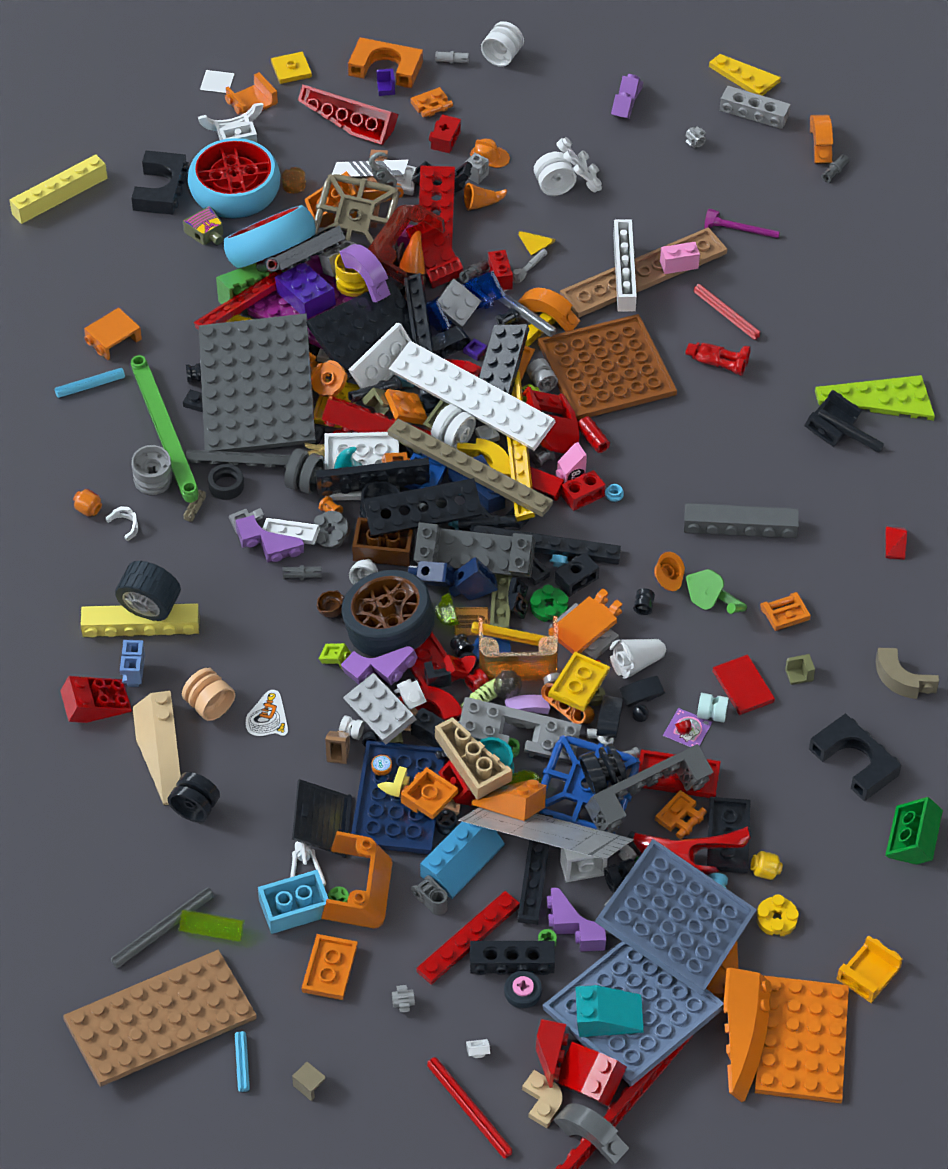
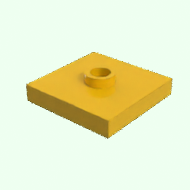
[271,51,312,84]

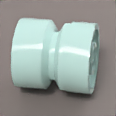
[697,693,729,723]

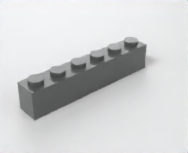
[684,503,799,538]

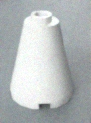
[610,639,666,679]

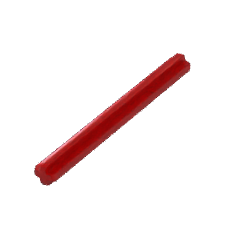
[427,1057,513,1159]

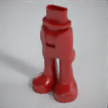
[685,342,751,376]

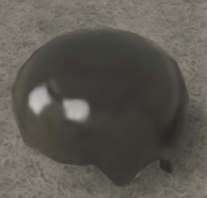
[493,669,522,699]

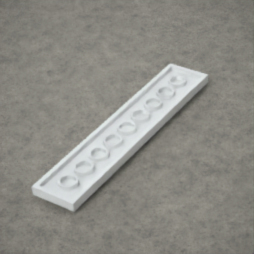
[389,341,556,451]

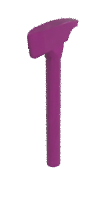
[704,209,780,238]

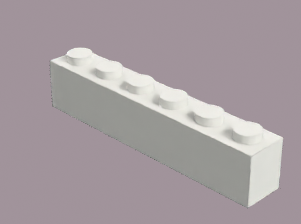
[613,220,637,311]

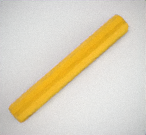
[471,622,547,647]

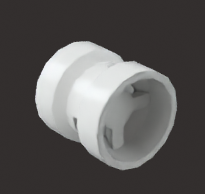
[339,715,365,740]

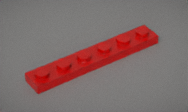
[194,270,283,330]
[417,891,520,985]

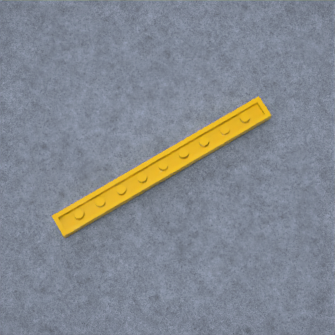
[507,370,536,522]

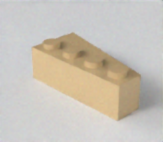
[435,717,513,800]

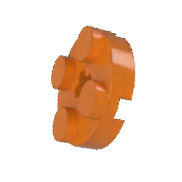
[311,360,348,397]

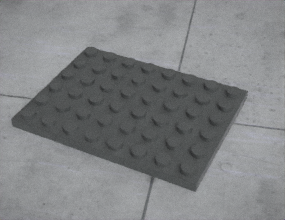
[199,314,316,452]

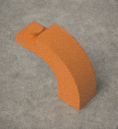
[810,115,833,163]
[518,288,581,332]

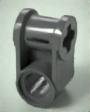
[528,444,556,467]
[411,875,448,915]

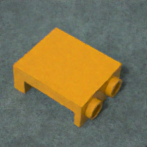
[837,936,903,1003]

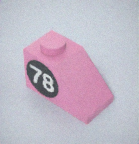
[556,442,587,483]

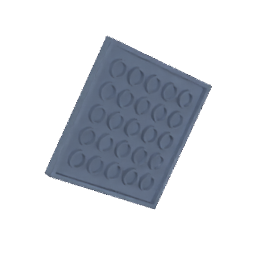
[595,839,757,995]
[543,941,724,1086]

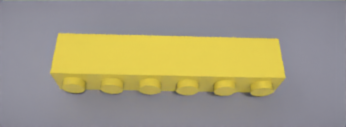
[10,154,108,224]
[81,604,200,637]

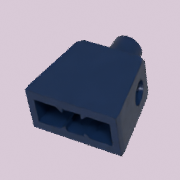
[449,557,498,600]
[408,561,456,587]

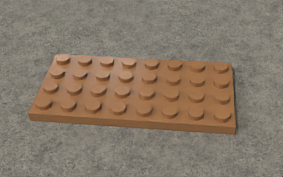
[63,949,256,1087]

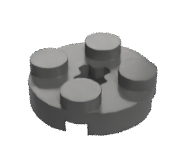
[314,511,350,549]

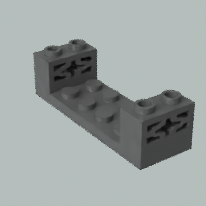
[414,522,536,578]
[585,744,713,833]

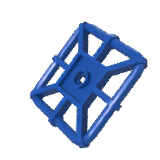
[537,735,641,834]

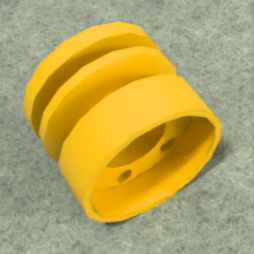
[335,254,369,297]

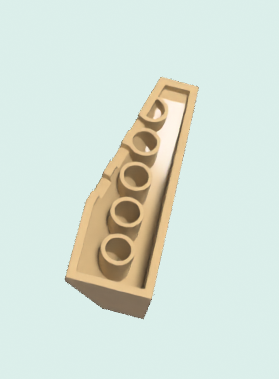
[133,691,181,805]

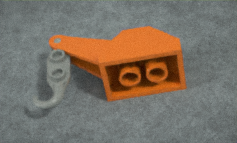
[304,152,404,228]

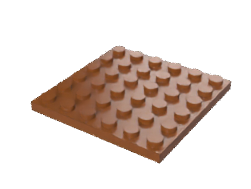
[538,314,677,420]

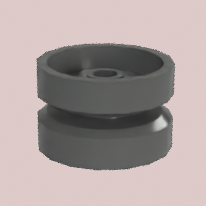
[284,448,325,495]

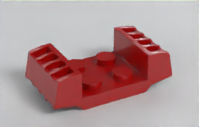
[405,215,464,289]

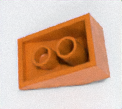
[472,780,547,821]

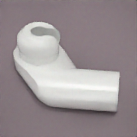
[586,728,614,746]

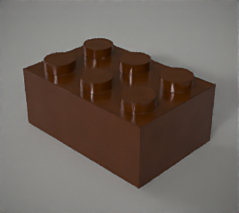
[352,517,414,566]

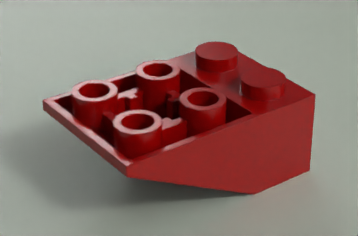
[60,676,132,723]

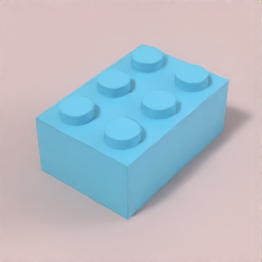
[258,869,328,934]

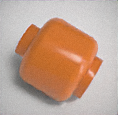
[73,489,102,517]

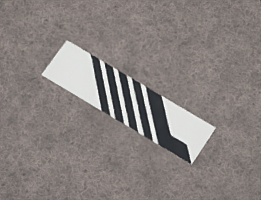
[332,160,408,176]

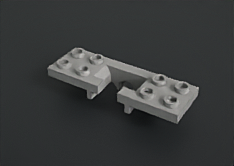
[459,697,581,764]

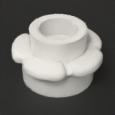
[618,845,637,861]

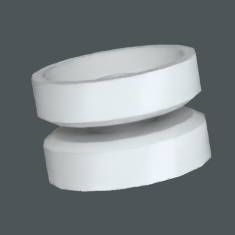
[534,152,576,196]
[431,404,476,449]

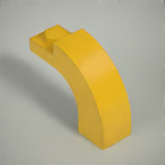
[457,438,511,478]

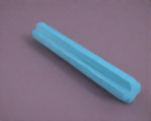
[55,368,125,398]

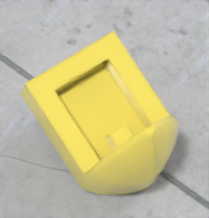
[378,766,410,798]

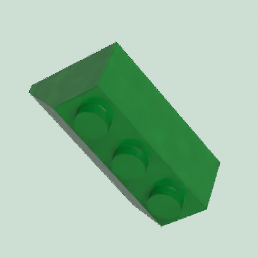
[885,797,943,865]

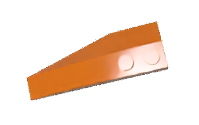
[724,968,772,1102]

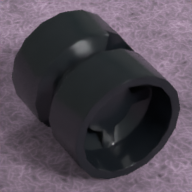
[603,858,635,893]

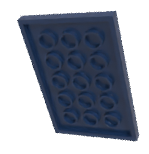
[351,740,445,854]

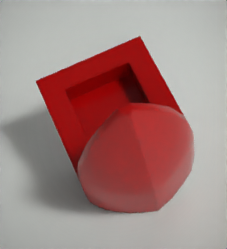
[443,655,477,679]

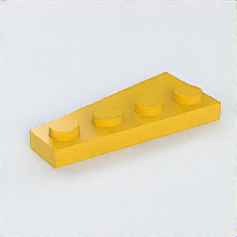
[709,54,781,96]

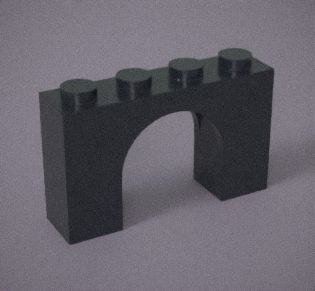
[131,150,189,215]
[809,713,901,801]

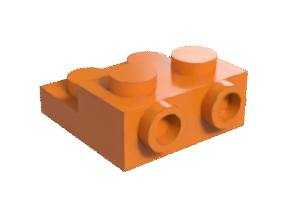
[400,767,458,820]

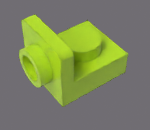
[319,643,351,670]

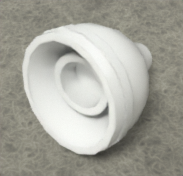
[349,559,378,585]

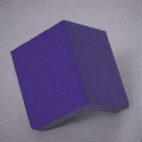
[377,69,395,96]

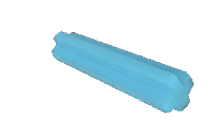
[235,1031,250,1092]

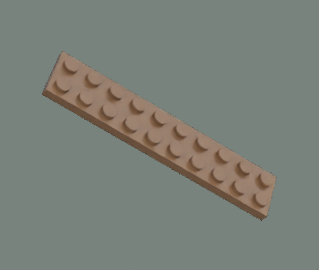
[560,227,727,318]

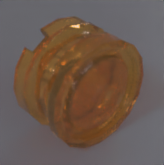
[282,167,306,194]

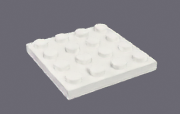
[325,432,400,500]

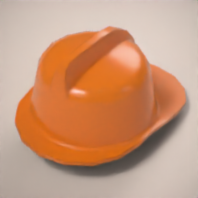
[470,138,510,168]
[654,552,685,591]

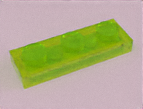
[179,909,245,942]

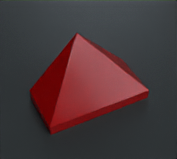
[885,526,907,560]

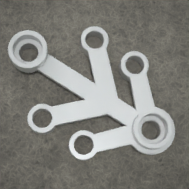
[557,137,602,193]

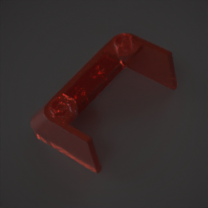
[368,205,446,285]

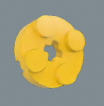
[756,894,799,936]

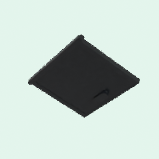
[292,779,352,858]

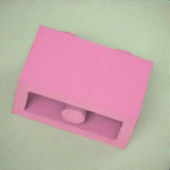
[660,242,700,274]

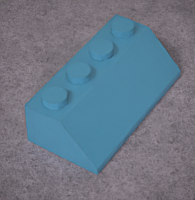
[420,810,505,899]

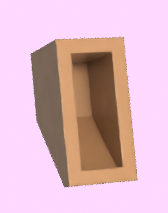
[325,731,350,764]

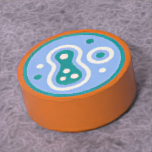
[372,755,392,776]

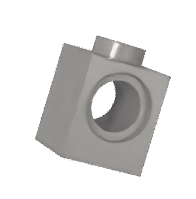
[465,153,489,184]

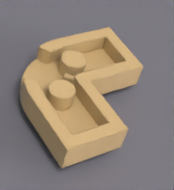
[522,1070,562,1128]

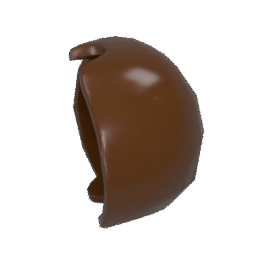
[316,590,344,618]

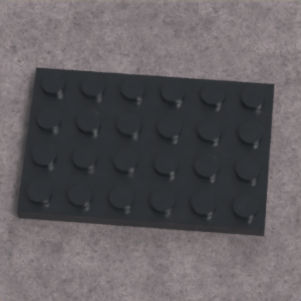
[306,280,413,381]

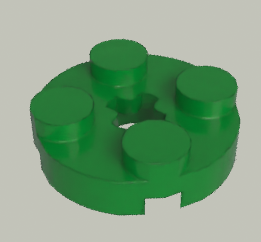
[530,585,569,622]

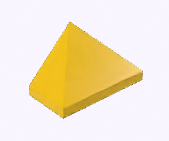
[518,231,556,255]

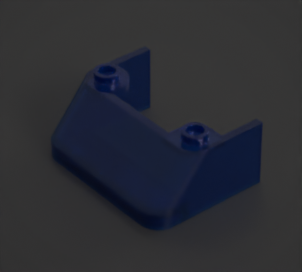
[427,271,506,332]

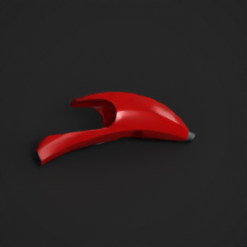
[628,826,751,875]

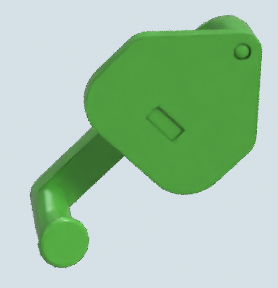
[686,569,747,614]

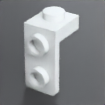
[394,679,427,710]

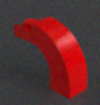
[398,686,462,722]

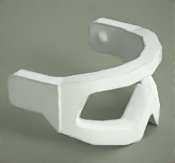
[106,507,138,541]

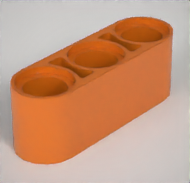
[541,683,595,724]

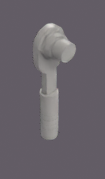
[513,249,548,283]

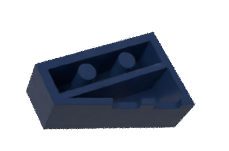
[448,455,506,513]

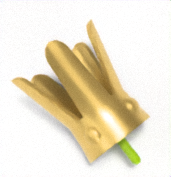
[304,443,325,459]

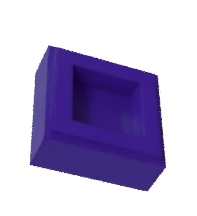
[463,338,488,361]

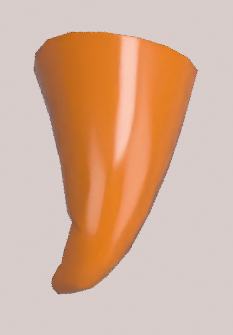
[464,183,507,211]
[398,231,425,274]

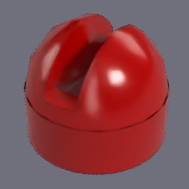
[675,719,692,735]

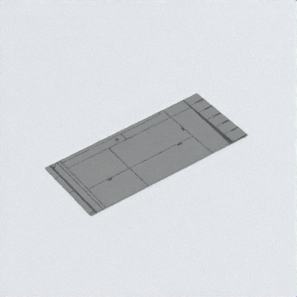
[458,807,634,859]

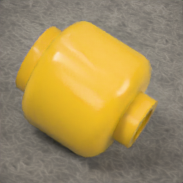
[750,851,783,880]

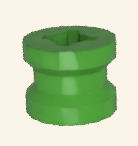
[328,887,349,902]

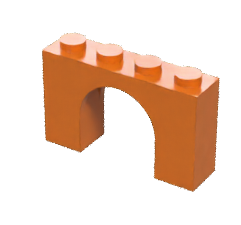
[348,37,423,88]

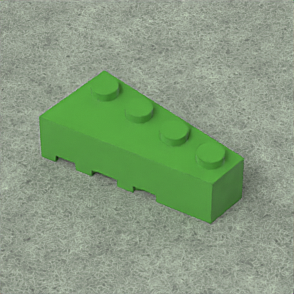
[216,262,286,304]

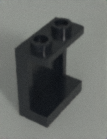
[804,390,862,447]

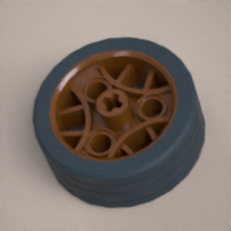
[341,570,435,657]

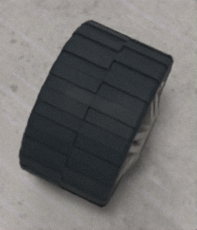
[115,561,181,621]

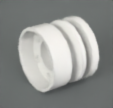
[481,22,524,66]

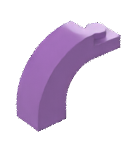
[340,244,391,302]

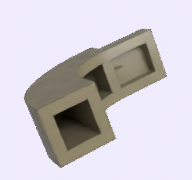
[876,648,939,699]

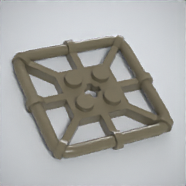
[314,174,399,258]

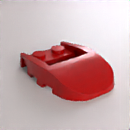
[522,386,579,454]

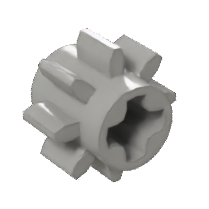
[685,126,706,148]
[392,985,415,1012]

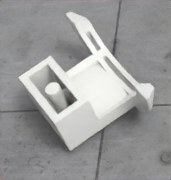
[198,103,263,143]

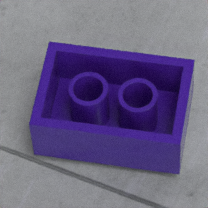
[275,262,336,319]

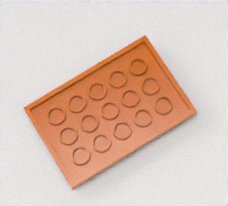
[755,976,849,1104]

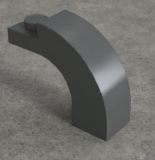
[554,1103,629,1165]

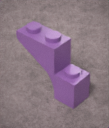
[611,74,644,119]
[236,515,304,562]
[341,646,418,685]
[547,888,606,952]

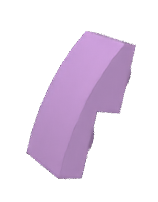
[505,695,550,714]

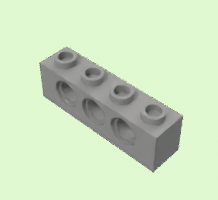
[719,86,791,129]

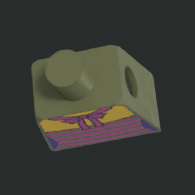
[183,206,224,245]

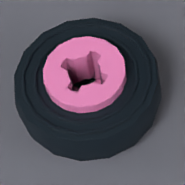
[504,971,542,1009]

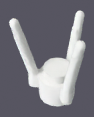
[290,841,326,886]

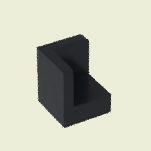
[424,661,451,688]

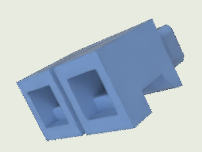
[120,640,145,687]

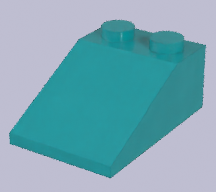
[576,985,644,1037]

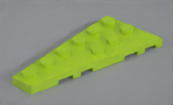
[815,375,935,421]

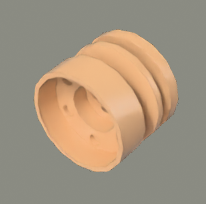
[182,668,235,721]

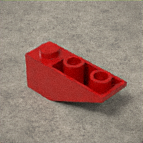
[536,1019,569,1088]

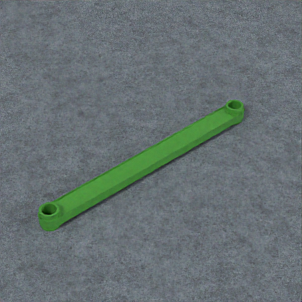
[131,355,199,503]

